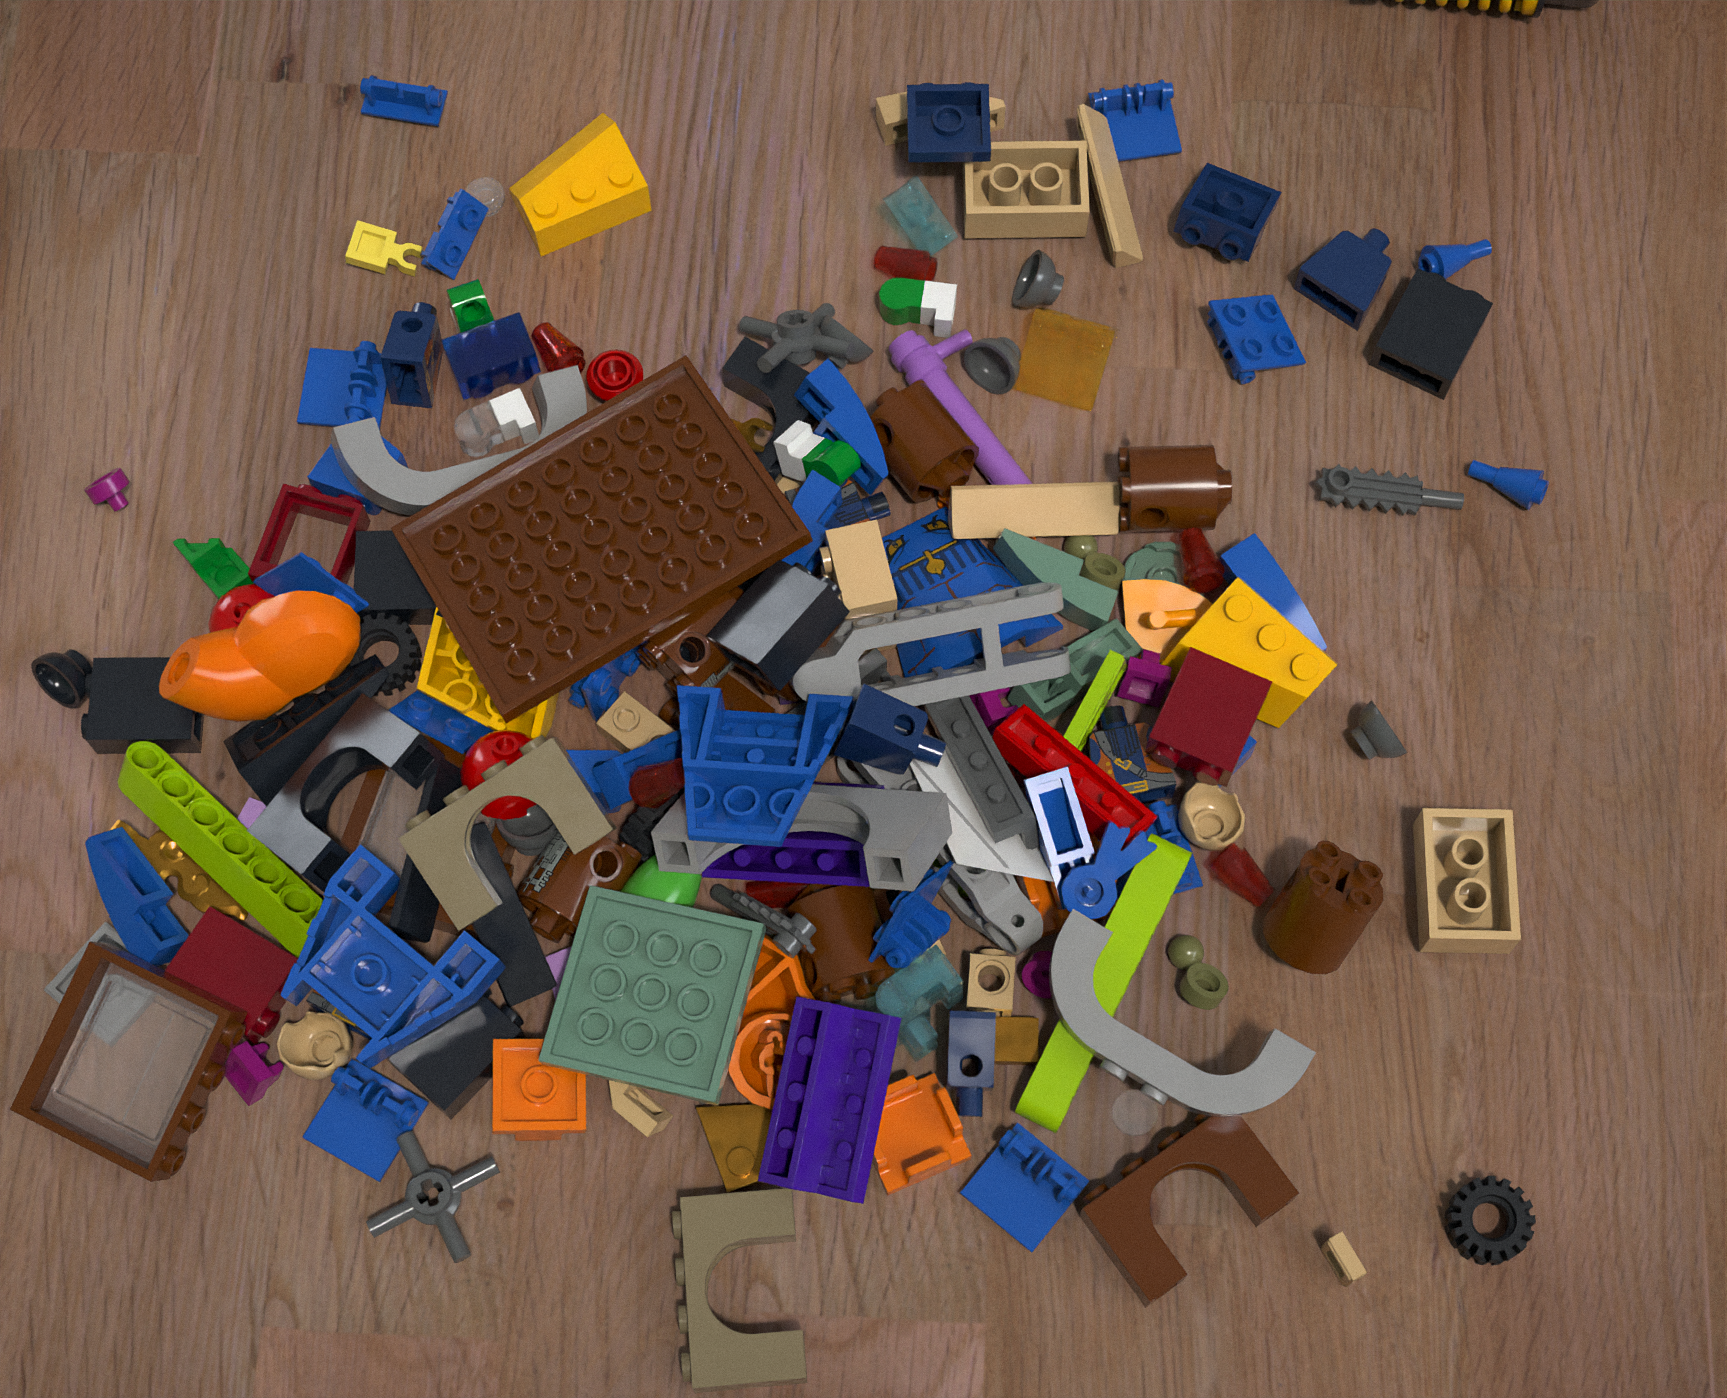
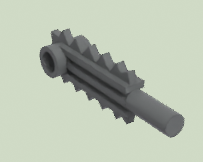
[1314,464,1464,516]
[711,884,817,959]

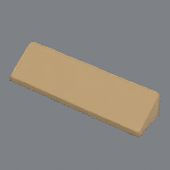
[1076,104,1143,268]
[948,482,1120,539]

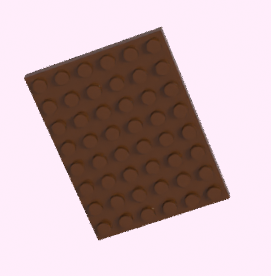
[391,355,813,724]

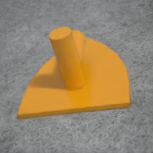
[1122,579,1213,663]

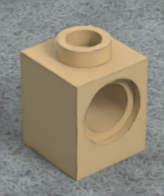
[966,949,1016,1017]

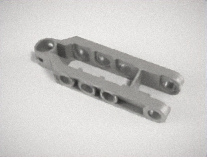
[788,582,1071,706]
[837,720,1043,955]

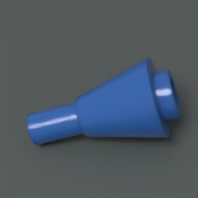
[1418,239,1492,280]
[1468,460,1549,510]

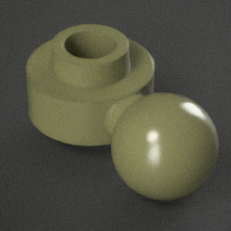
[1064,535,1126,591]
[1168,935,1229,1010]

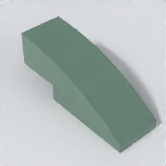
[993,528,1119,631]
[1007,618,1143,723]

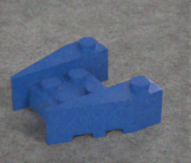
[280,844,506,1068]

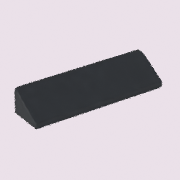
[389,758,461,943]
[471,822,557,1007]

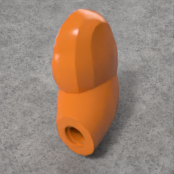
[159,591,361,722]
[727,935,815,1110]

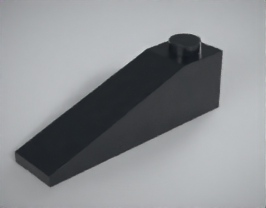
[223,654,389,807]

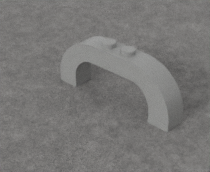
[330,365,587,515]
[1049,909,1316,1117]

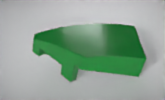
[172,538,253,600]

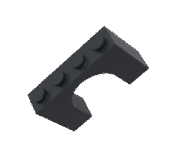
[722,336,820,484]
[247,693,445,892]

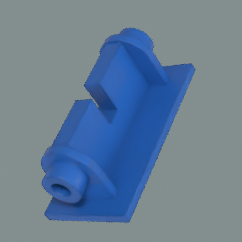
[360,75,448,126]
[420,188,489,280]

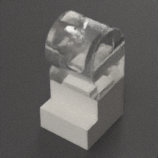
[454,388,539,457]

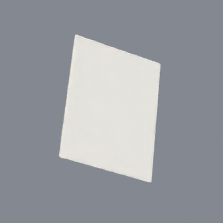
[910,750,1054,882]

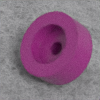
[84,467,130,512]
[1022,951,1052,999]

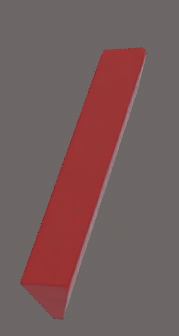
[992,704,1158,850]

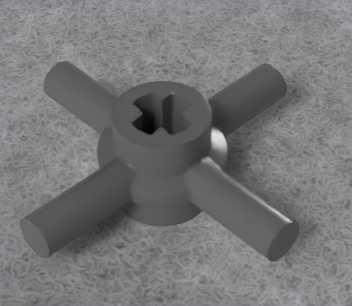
[740,303,855,373]
[366,1131,500,1263]

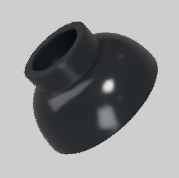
[31,649,92,709]

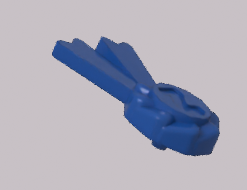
[1061,820,1157,919]

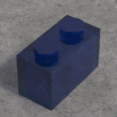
[441,312,541,400]

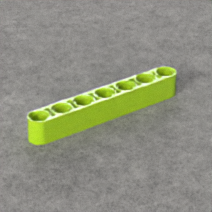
[117,741,323,958]
[1015,833,1192,1134]

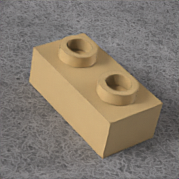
[596,691,675,753]

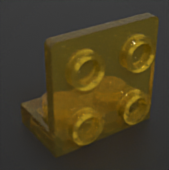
[1013,306,1119,411]

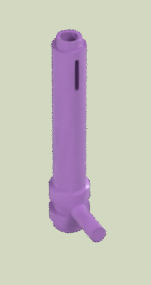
[888,329,1032,485]

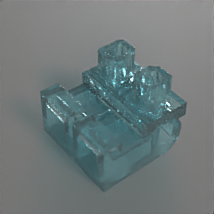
[876,945,963,1062]

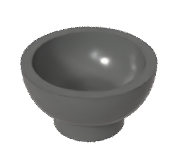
[1012,250,1064,308]
[820,314,874,369]
[964,337,1021,394]
[1350,700,1407,760]
[496,804,558,856]

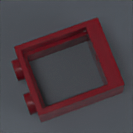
[248,484,371,585]

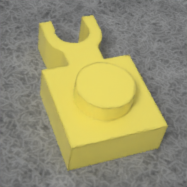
[345,220,423,277]

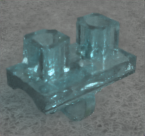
[883,175,958,260]

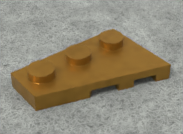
[696,1104,773,1193]

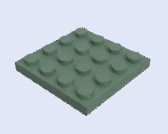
[538,885,767,1106]

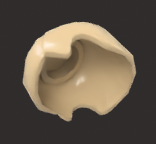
[1178,782,1245,851]
[276,1011,353,1080]

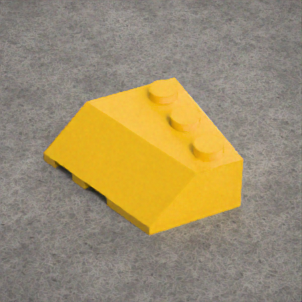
[509,113,652,256]
[1161,577,1338,728]
[417,607,559,739]

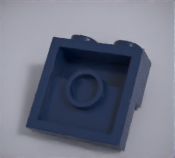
[907,82,991,162]
[1173,163,1282,262]

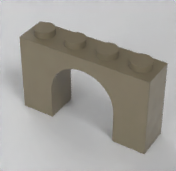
[398,735,617,931]
[672,1188,808,1393]

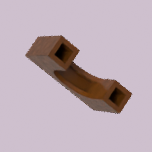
[1079,1114,1299,1308]

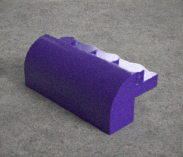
[702,782,884,887]
[758,996,902,1204]

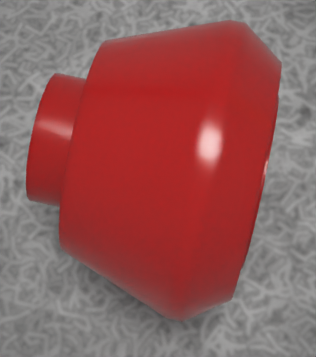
[586,349,644,402]

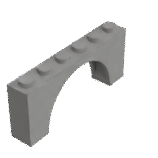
[651,784,952,891]

